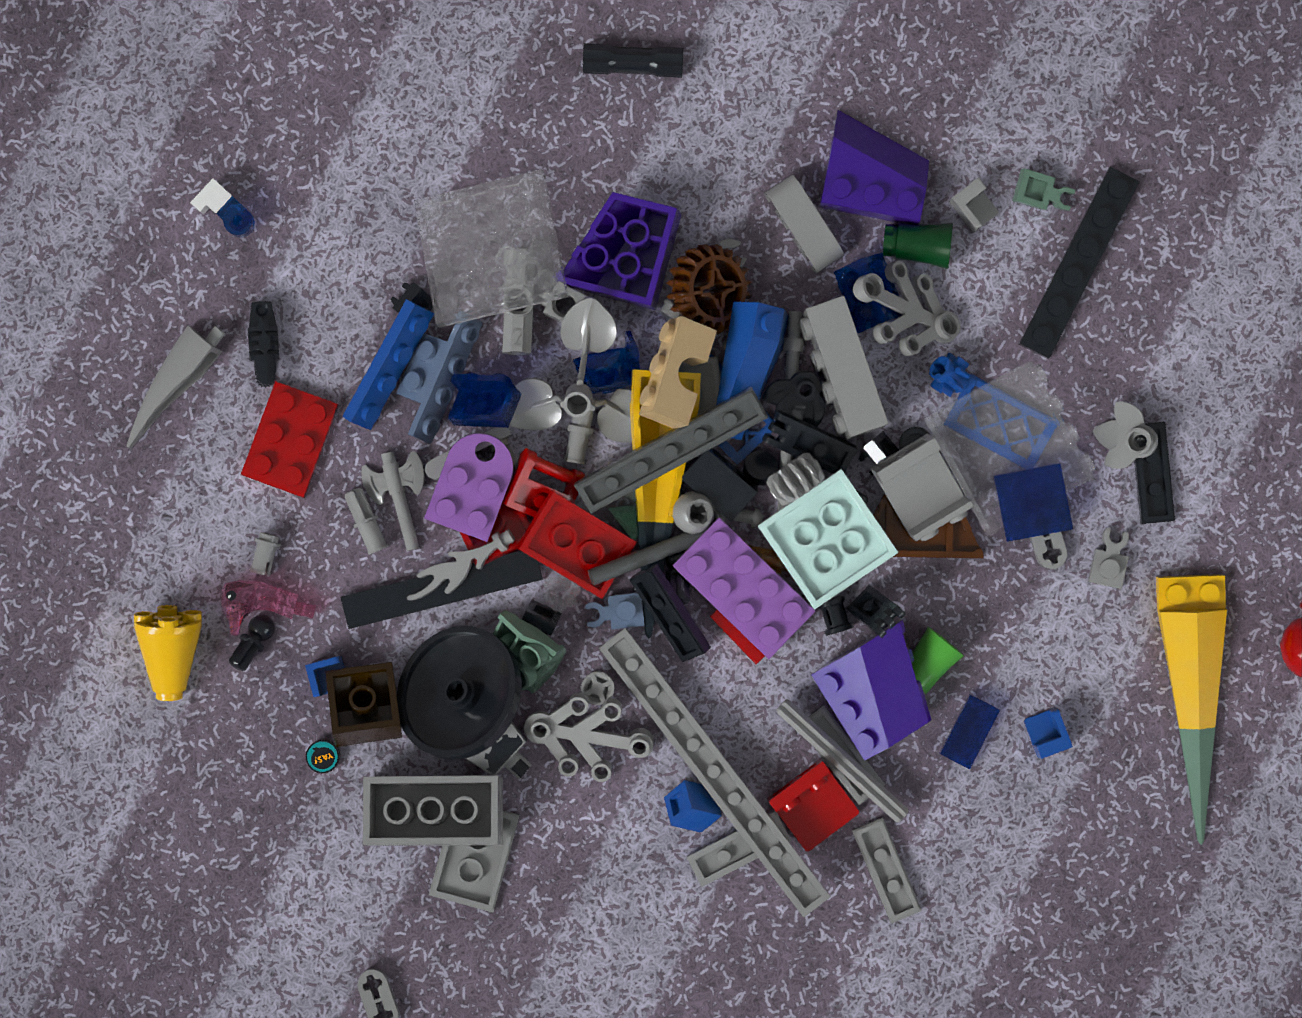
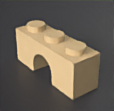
[639,316,717,429]

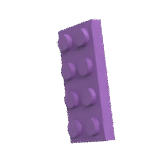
[672,517,815,659]

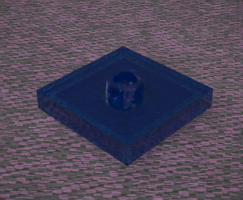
[994,463,1073,542]

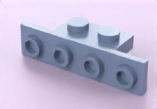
[396,311,482,444]

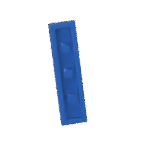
[342,299,435,430]

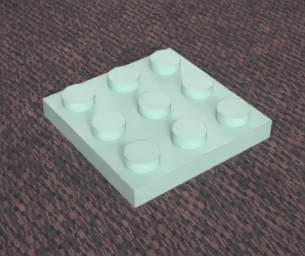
[757,469,898,610]

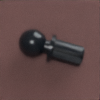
[665,550,690,604]
[229,615,275,671]

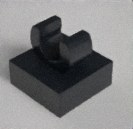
[391,282,437,313]
[858,431,899,475]
[522,600,562,636]

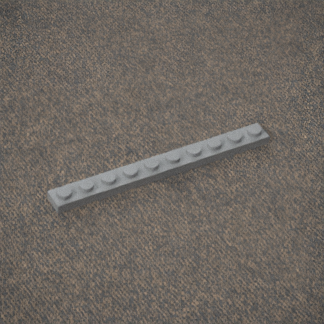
[599,628,831,917]

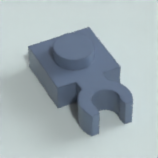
[585,593,645,630]

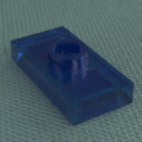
[939,694,1000,769]

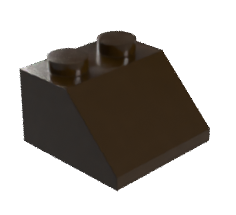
[325,662,403,747]

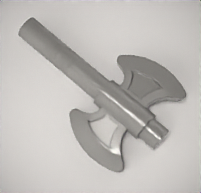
[361,451,425,551]

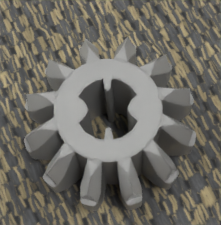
[766,453,825,505]

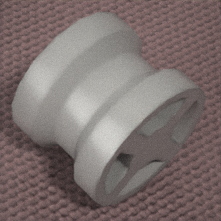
[581,671,615,705]

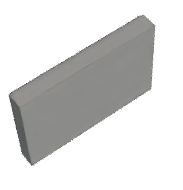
[429,810,520,912]

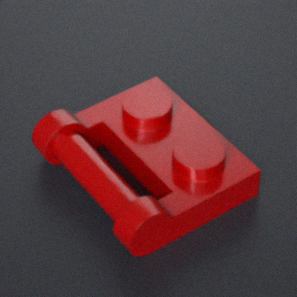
[502,448,585,517]

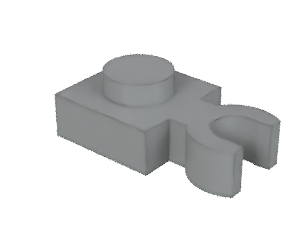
[1088,528,1129,589]

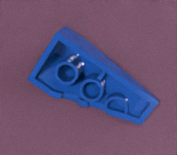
[716,302,789,440]

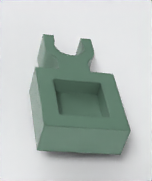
[1012,168,1075,211]

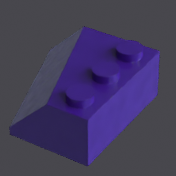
[555,192,682,310]

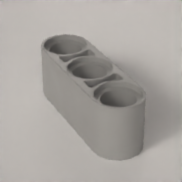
[764,175,844,273]

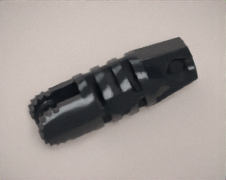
[248,301,280,388]

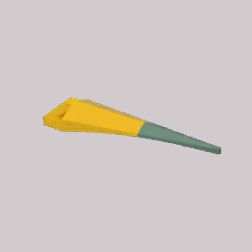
[1156,574,1227,845]

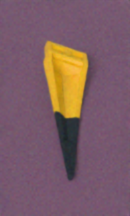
[629,370,701,639]

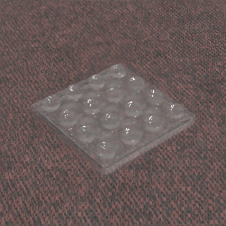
[414,169,568,328]

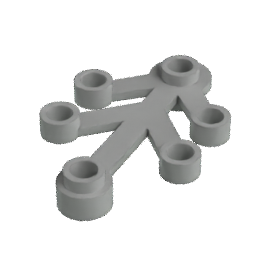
[853,261,961,356]
[524,693,654,782]

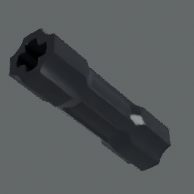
[583,43,684,78]

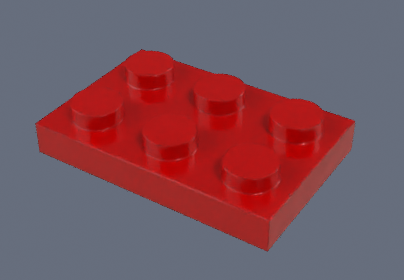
[241,381,339,498]
[516,490,637,599]

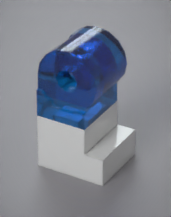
[190,178,255,238]

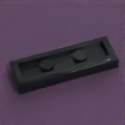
[1134,422,1175,524]
[629,564,711,662]

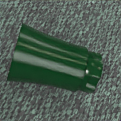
[882,223,953,269]

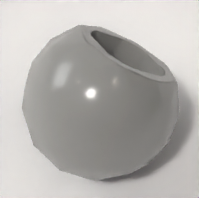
[672,491,715,534]

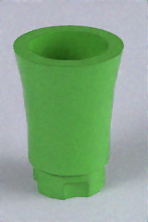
[912,626,964,694]

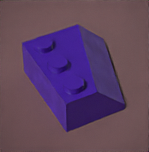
[819,110,929,224]
[811,620,931,761]

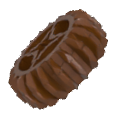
[666,244,753,334]

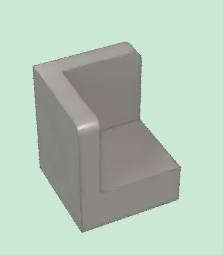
[949,177,998,233]

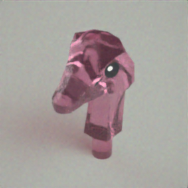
[221,579,316,636]

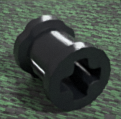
[817,596,854,636]

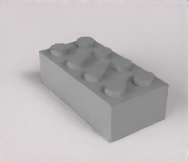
[799,296,889,440]
[363,775,503,846]

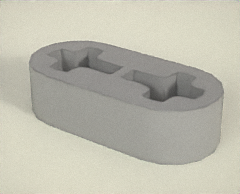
[1025,507,1067,569]
[357,968,400,1018]

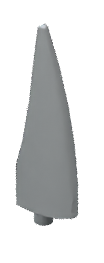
[127,325,226,449]

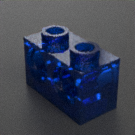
[834,253,902,334]

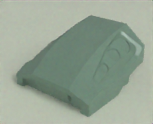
[492,610,567,694]

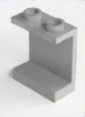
[870,433,974,541]

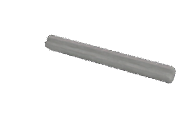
[776,699,909,822]

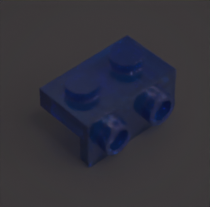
[448,372,522,428]

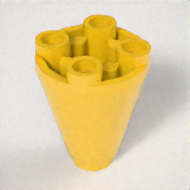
[134,605,202,701]

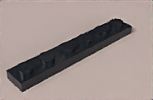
[1018,167,1140,359]

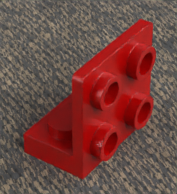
[767,759,859,852]

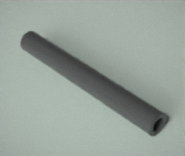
[588,523,713,585]

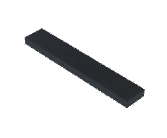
[340,551,543,629]

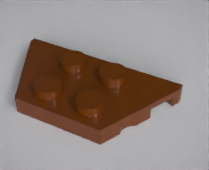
[873,493,984,559]

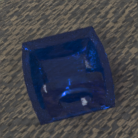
[573,330,640,394]

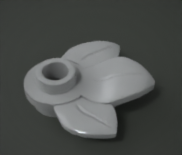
[1093,402,1158,469]

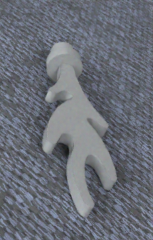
[407,530,515,601]

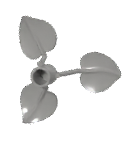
[500,297,632,443]

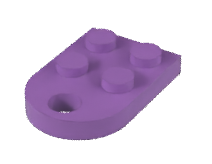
[424,433,513,542]

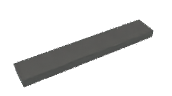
[574,386,768,513]

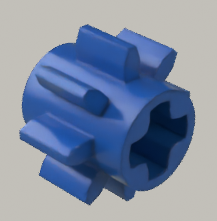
[929,353,971,397]

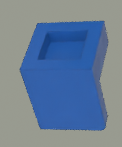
[305,656,345,697]
[1024,708,1073,759]
[664,780,722,832]

